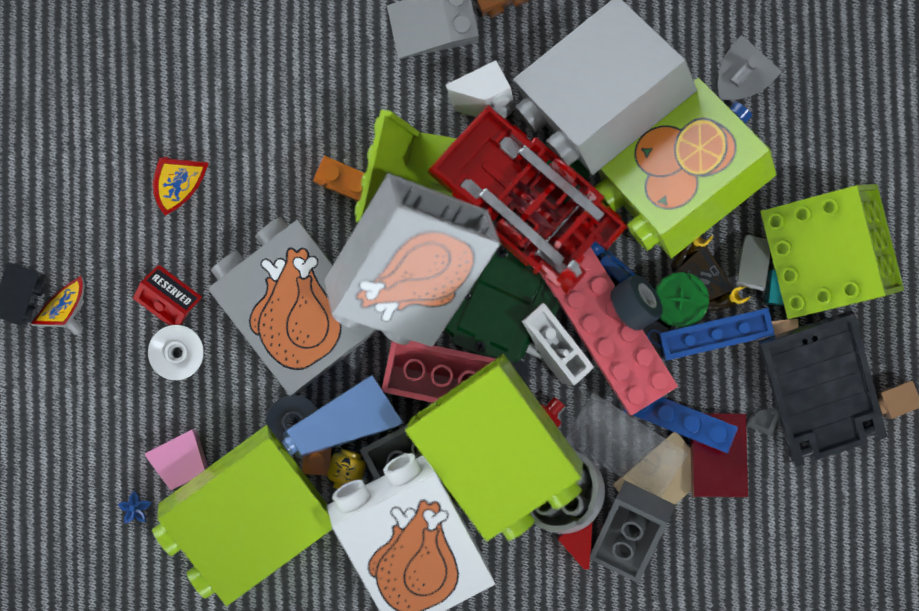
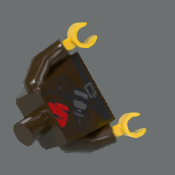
[671,235,750,311]

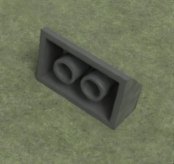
[360,425,422,480]

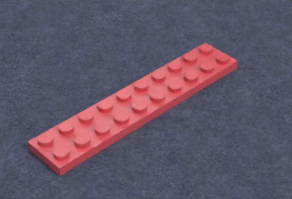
[507,171,678,417]

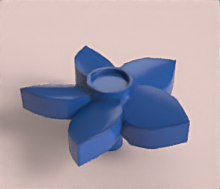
[118,491,152,524]

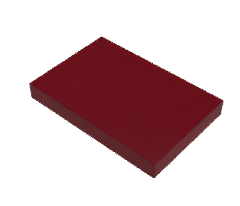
[690,413,748,498]

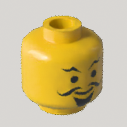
[327,449,366,489]

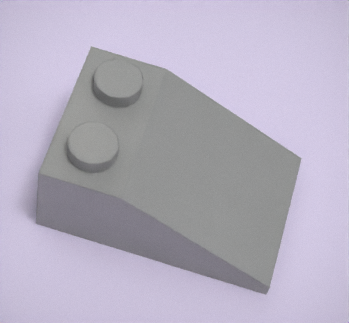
[387,0,479,59]

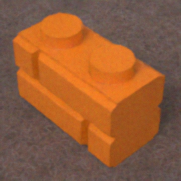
[313,155,364,202]

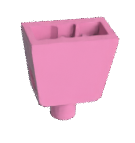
[145,429,208,490]

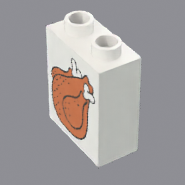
[327,453,495,611]

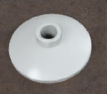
[148,325,204,380]

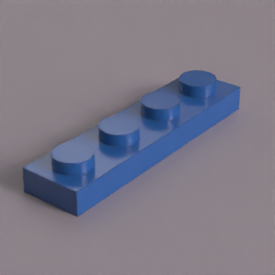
[658,308,775,361]
[624,397,738,454]

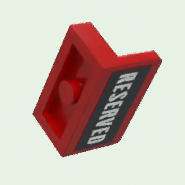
[132,265,202,326]

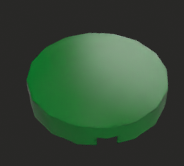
[655,272,709,328]

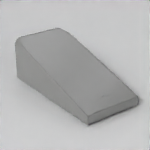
[737,235,771,291]

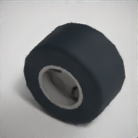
[611,275,662,330]

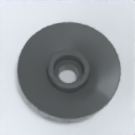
[265,395,318,443]

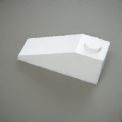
[522,303,594,385]

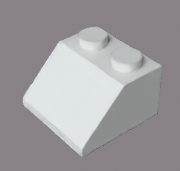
[446,60,515,118]

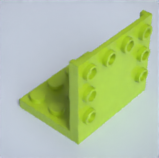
[355,109,457,223]
[760,184,904,319]

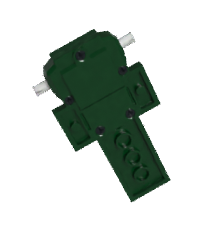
[444,142,590,362]

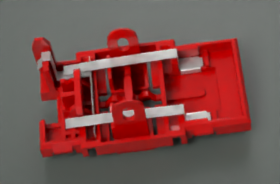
[427,105,627,295]

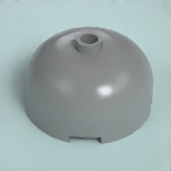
[530,450,605,534]

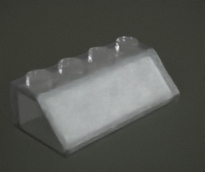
[565,393,689,497]

